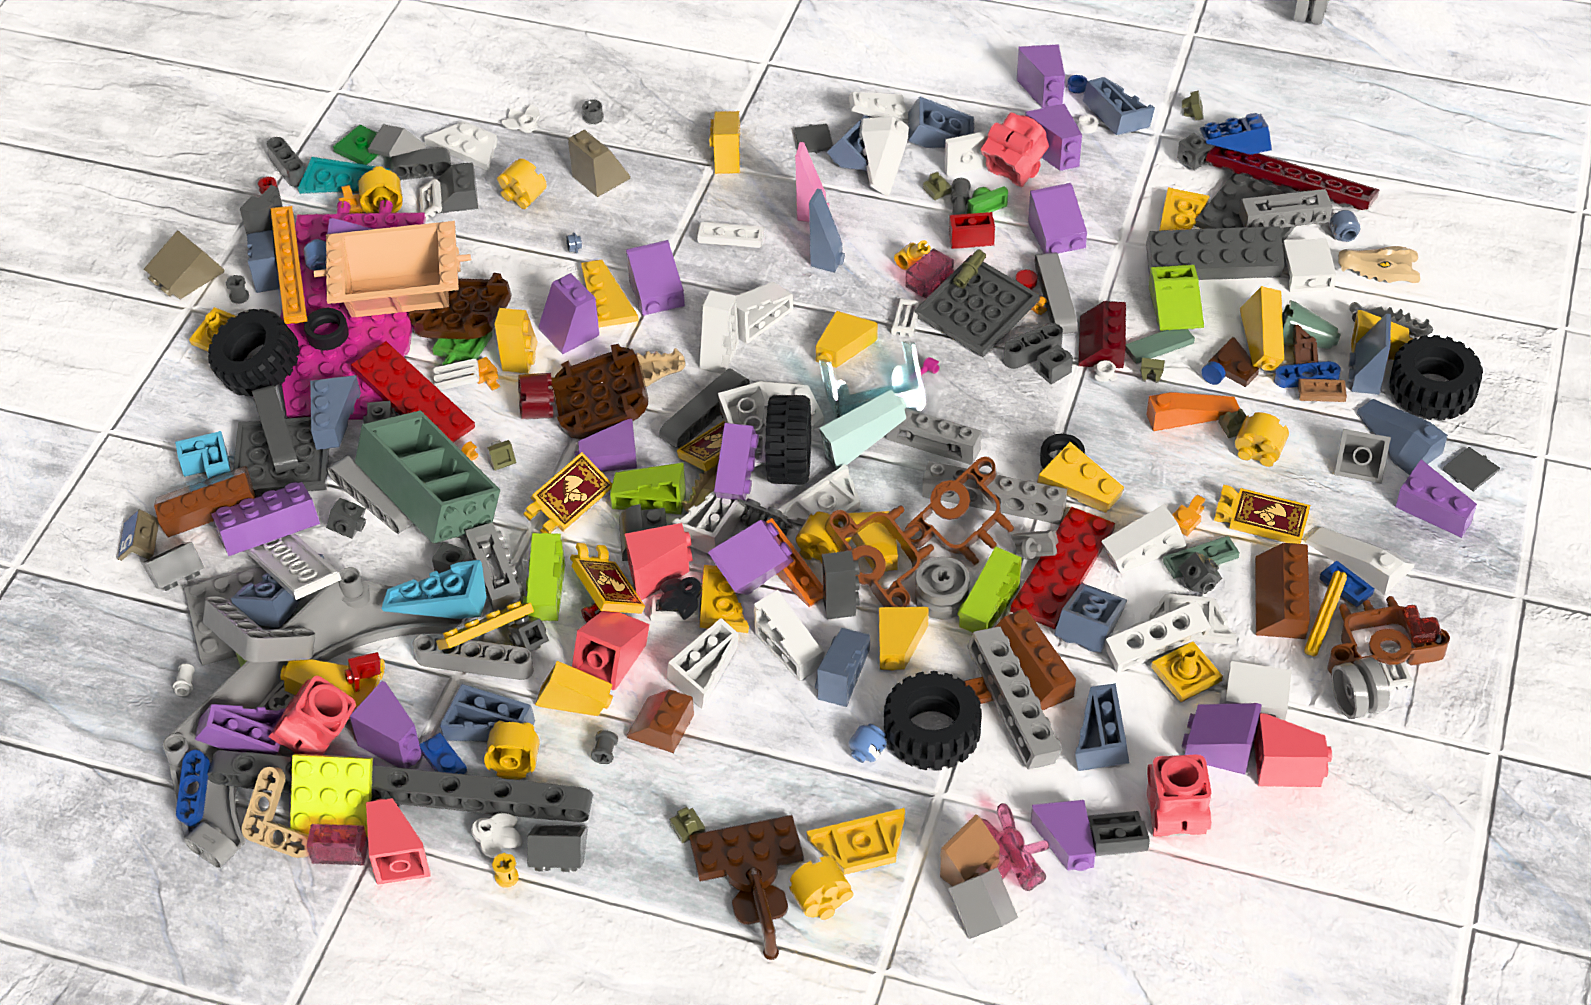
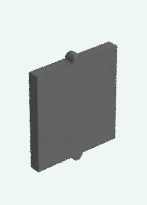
[794,124,833,153]
[1442,447,1500,492]

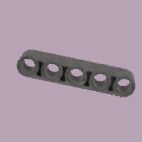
[659,368,750,449]
[252,385,299,474]

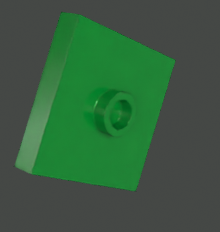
[333,124,379,165]

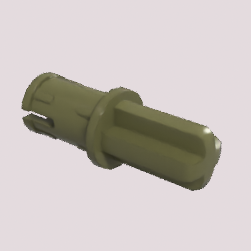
[953,249,986,289]

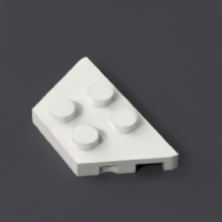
[424,121,497,171]
[763,382,824,430]
[778,464,860,525]
[1147,593,1237,645]

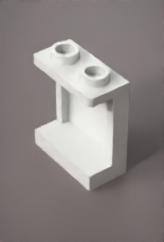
[1282,238,1337,292]
[1220,661,1292,721]

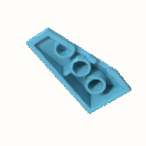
[381,560,487,619]

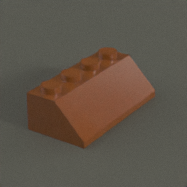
[154,466,256,538]
[1255,543,1310,639]
[994,608,1076,711]

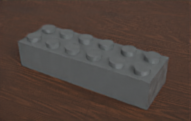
[1146,226,1285,280]

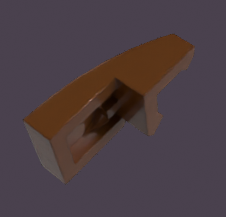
[1293,324,1318,365]

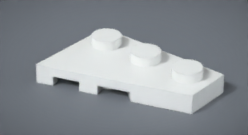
[848,92,908,125]

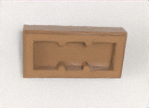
[1298,379,1347,402]

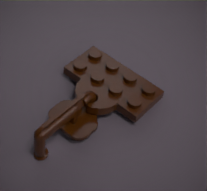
[689,815,804,960]

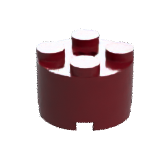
[518,373,554,420]

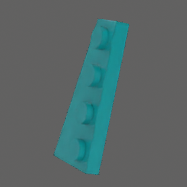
[298,157,390,194]

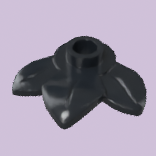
[659,577,702,620]

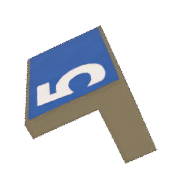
[117,509,159,561]

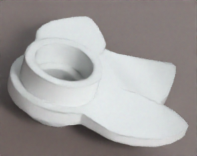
[502,105,540,133]
[471,813,522,859]

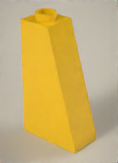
[1240,286,1284,371]
[280,659,380,720]

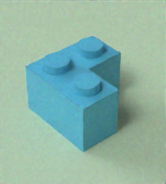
[175,431,231,479]

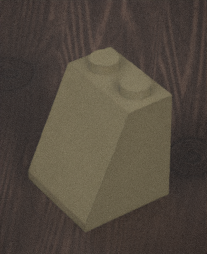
[568,129,630,197]
[144,230,225,299]

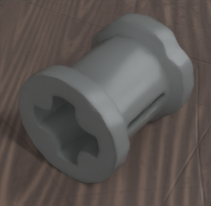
[226,275,249,304]
[591,730,618,764]

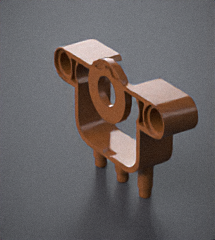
[905,457,1014,565]
[825,505,934,607]
[1327,596,1450,674]

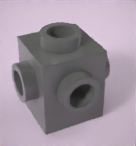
[1177,133,1212,170]
[363,401,397,432]
[326,498,367,539]
[1178,552,1223,594]
[508,615,549,652]

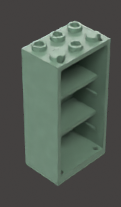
[355,410,500,544]

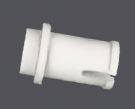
[173,664,195,697]

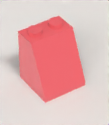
[625,523,693,600]
[572,611,650,690]
[1254,713,1332,787]
[366,798,431,885]

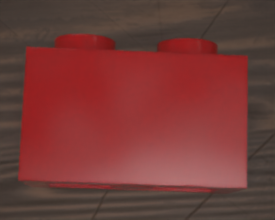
[949,212,995,249]

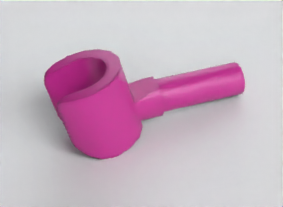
[910,357,940,381]

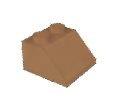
[940,814,1000,886]

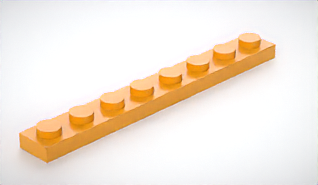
[271,206,307,324]

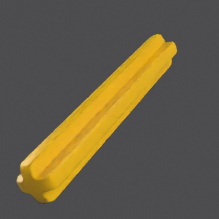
[1304,571,1347,657]

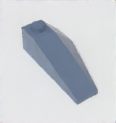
[827,115,874,170]
[1357,399,1448,475]

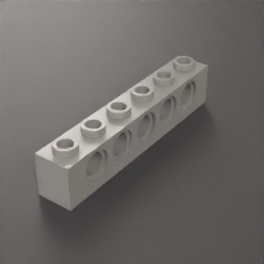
[922,461,1067,525]
[967,627,1062,770]

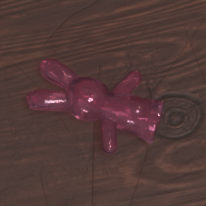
[981,803,1049,891]

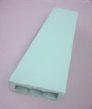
[819,389,907,470]

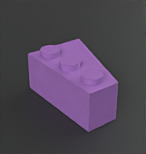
[714,423,759,501]
[1396,459,1477,538]
[195,704,285,755]

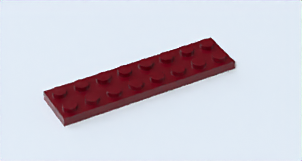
[1206,146,1380,210]

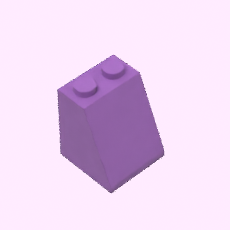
[1017,44,1065,108]
[1025,103,1082,171]
[1028,182,1087,254]
[626,240,685,316]
[538,273,600,355]
[708,520,794,595]
[350,681,422,769]
[1181,703,1262,775]

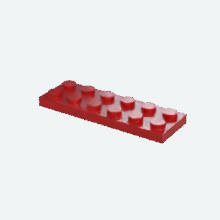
[351,341,475,443]
[1010,506,1115,629]

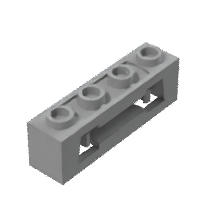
[1239,189,1333,228]
[886,408,982,465]
[465,522,525,611]

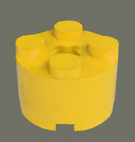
[497,158,547,209]
[358,166,403,213]
[1235,412,1289,467]
[796,511,852,563]
[484,721,540,780]
[789,856,854,920]

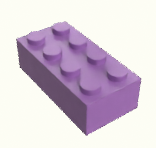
[211,482,320,556]

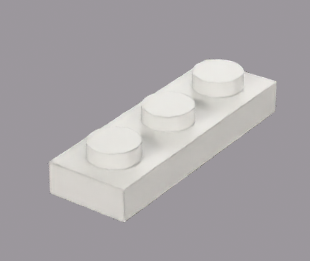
[697,222,764,248]

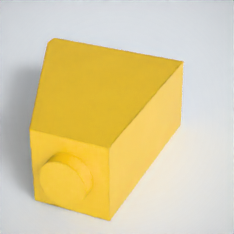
[1351,310,1413,360]
[815,311,878,368]
[848,511,898,572]
[879,607,929,671]
[535,661,613,716]

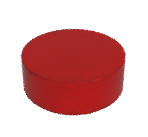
[1016,269,1038,289]

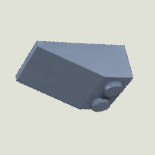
[908,96,974,148]
[1348,314,1391,395]
[1055,583,1127,653]

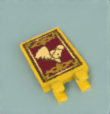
[676,421,725,471]
[523,452,612,533]
[1214,484,1311,544]
[570,543,645,614]

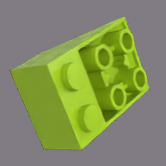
[1148,265,1204,331]

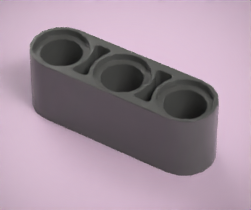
[267,137,305,187]
[390,147,451,180]
[1004,323,1063,369]

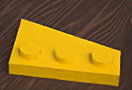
[699,565,749,633]

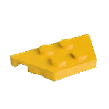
[806,808,905,875]

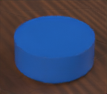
[1067,75,1088,93]
[1201,361,1226,385]

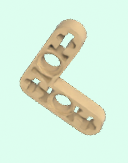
[242,767,314,858]

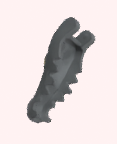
[1349,302,1434,337]

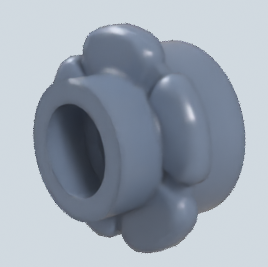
[566,233,582,254]

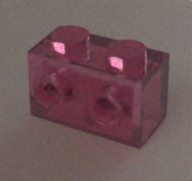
[905,248,954,299]
[306,824,368,865]

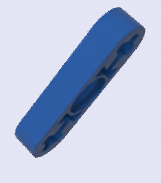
[1274,361,1341,388]
[176,750,210,826]

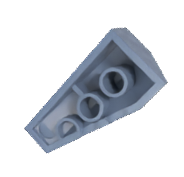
[809,188,845,273]
[231,554,324,628]

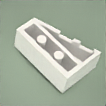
[1102,504,1187,573]
[667,618,739,709]

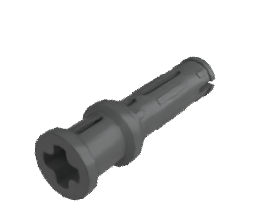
[951,177,971,215]

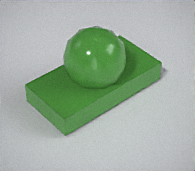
[967,186,1008,214]

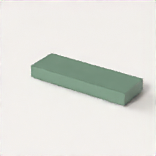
[1125,329,1195,364]
[1163,536,1240,579]

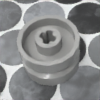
[1294,0,1328,25]
[915,556,970,620]
[1331,657,1390,719]

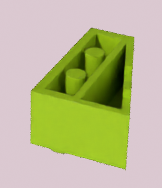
[610,462,686,515]
[523,533,566,621]
[957,546,1022,633]

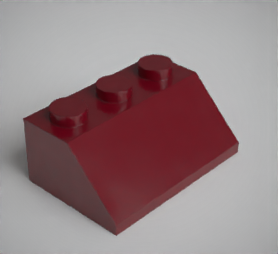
[1078,301,1126,369]

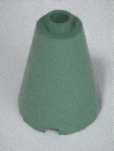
[1282,300,1341,349]

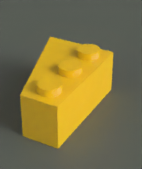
[495,308,538,374]
[1037,442,1124,513]

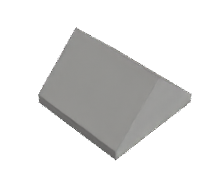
[368,124,425,157]
[1334,429,1391,484]
[948,867,1019,939]

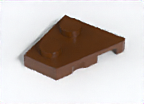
[1209,337,1259,387]

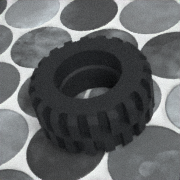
[208,309,299,396]
[1389,335,1483,421]
[765,395,811,485]
[884,671,982,771]

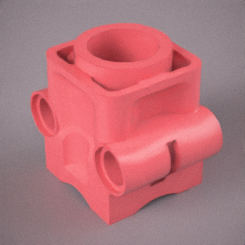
[980,112,1049,187]
[268,676,356,755]
[1146,754,1212,836]

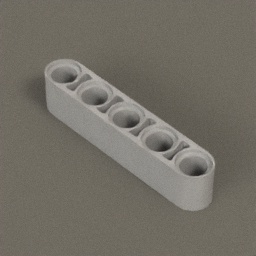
[1035,252,1077,334]
[327,455,413,534]
[412,634,534,680]

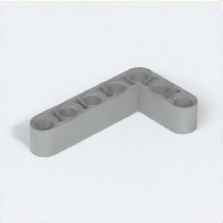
[203,596,316,662]

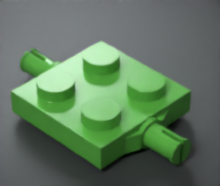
[432,331,493,366]

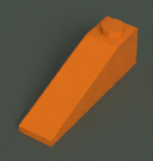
[1147,392,1240,431]
[766,518,823,607]

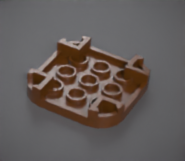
[409,273,512,339]
[551,343,648,439]

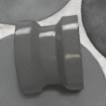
[582,99,604,124]

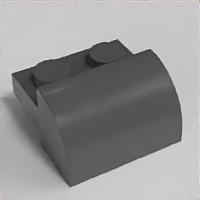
[240,185,283,235]
[619,504,667,561]
[1088,811,1150,857]

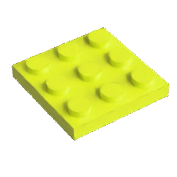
[290,754,373,838]

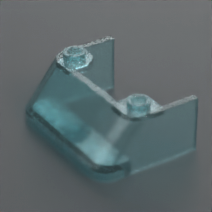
[819,341,926,419]

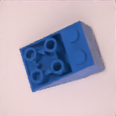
[1200,113,1272,155]

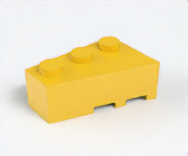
[709,111,740,174]

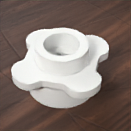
[1093,360,1117,382]

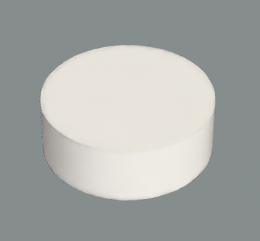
[1077,114,1098,133]

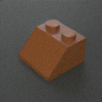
[627,689,694,753]

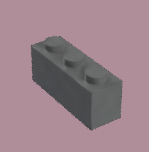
[822,550,860,620]

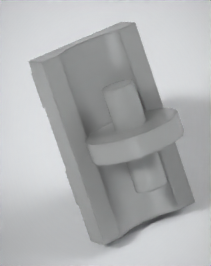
[1011,530,1058,559]

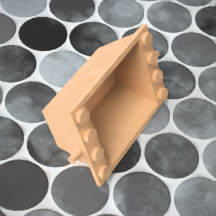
[314,221,471,318]

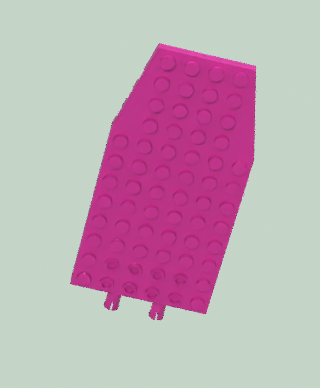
[280,200,426,420]

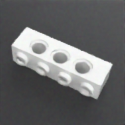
[1105,601,1210,673]

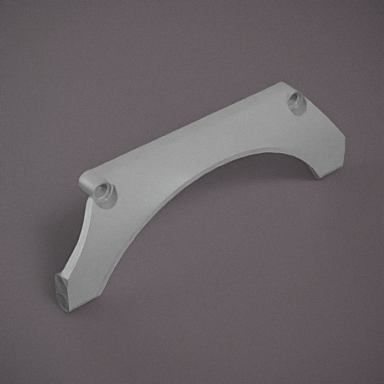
[163,567,468,868]

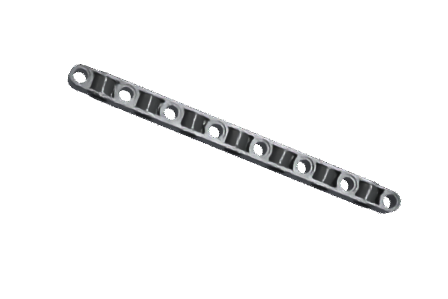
[207,750,593,822]

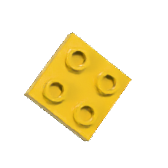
[189,307,236,351]
[1151,641,1223,702]

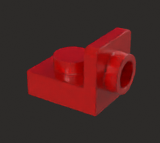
[344,652,381,692]

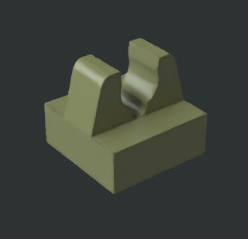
[1181,90,1204,121]
[923,171,952,201]
[1140,358,1165,383]
[1218,408,1246,438]
[487,440,516,471]
[670,807,705,844]

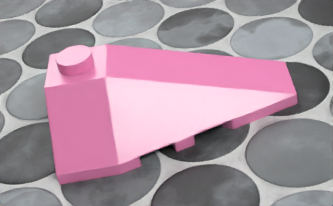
[795,142,830,222]

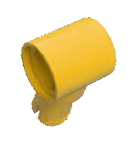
[894,240,931,270]

